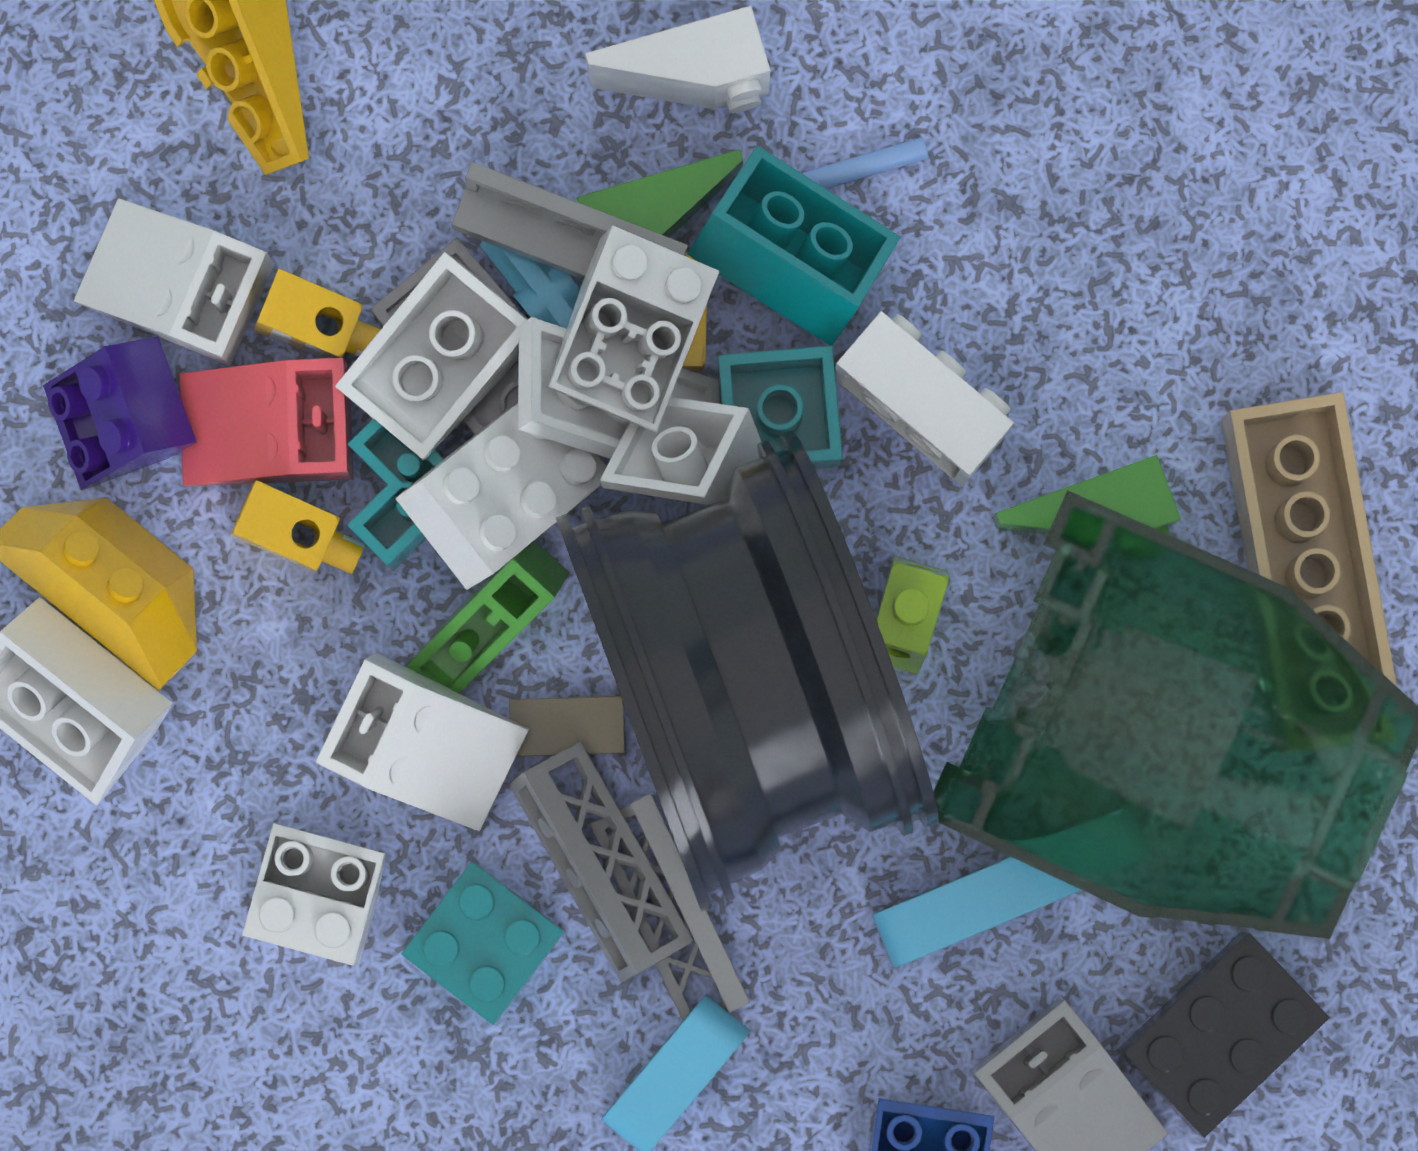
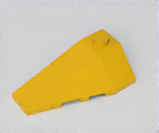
[154,0,309,175]

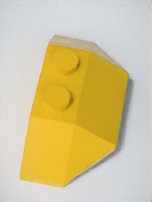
[0,497,197,691]

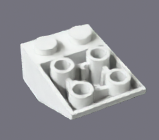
[74,198,275,366]
[547,226,719,432]
[315,653,529,831]

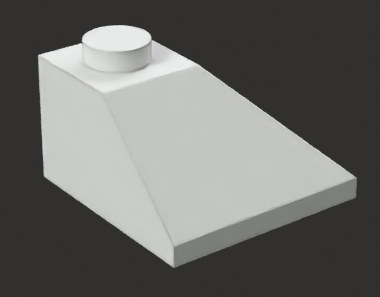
[600,397,761,505]

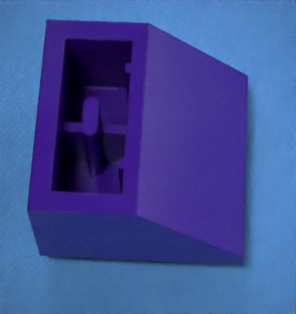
[43,337,197,490]

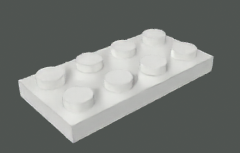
[518,317,720,459]

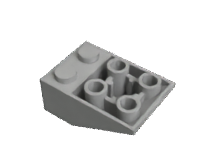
[970,998,1169,1151]

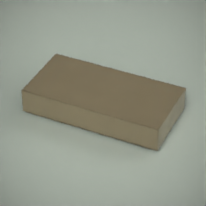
[509,696,625,757]

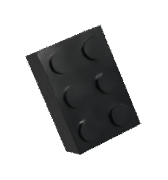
[1117,932,1330,1138]

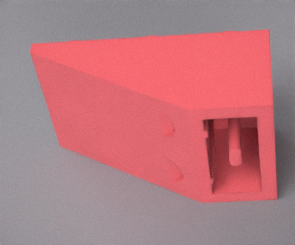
[179,358,354,487]

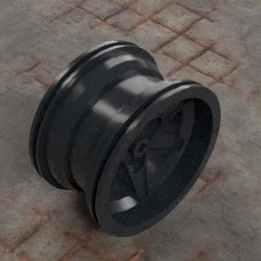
[556,431,939,912]

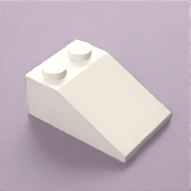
[585,5,771,113]
[335,252,528,460]

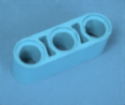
[601,993,751,1151]

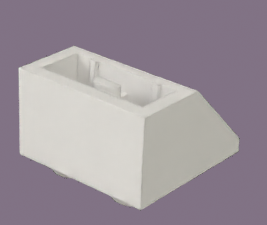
[242,823,386,966]

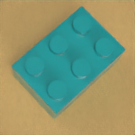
[687,145,901,346]

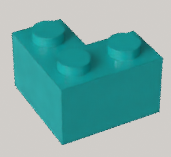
[347,418,444,571]

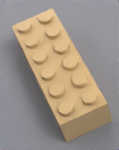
[1221,392,1405,754]

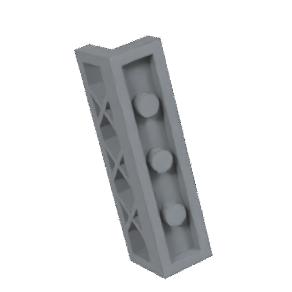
[451,162,688,280]
[509,741,694,983]
[590,793,750,1021]

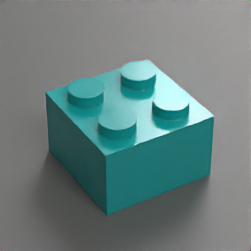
[718,345,842,469]
[401,862,566,1025]

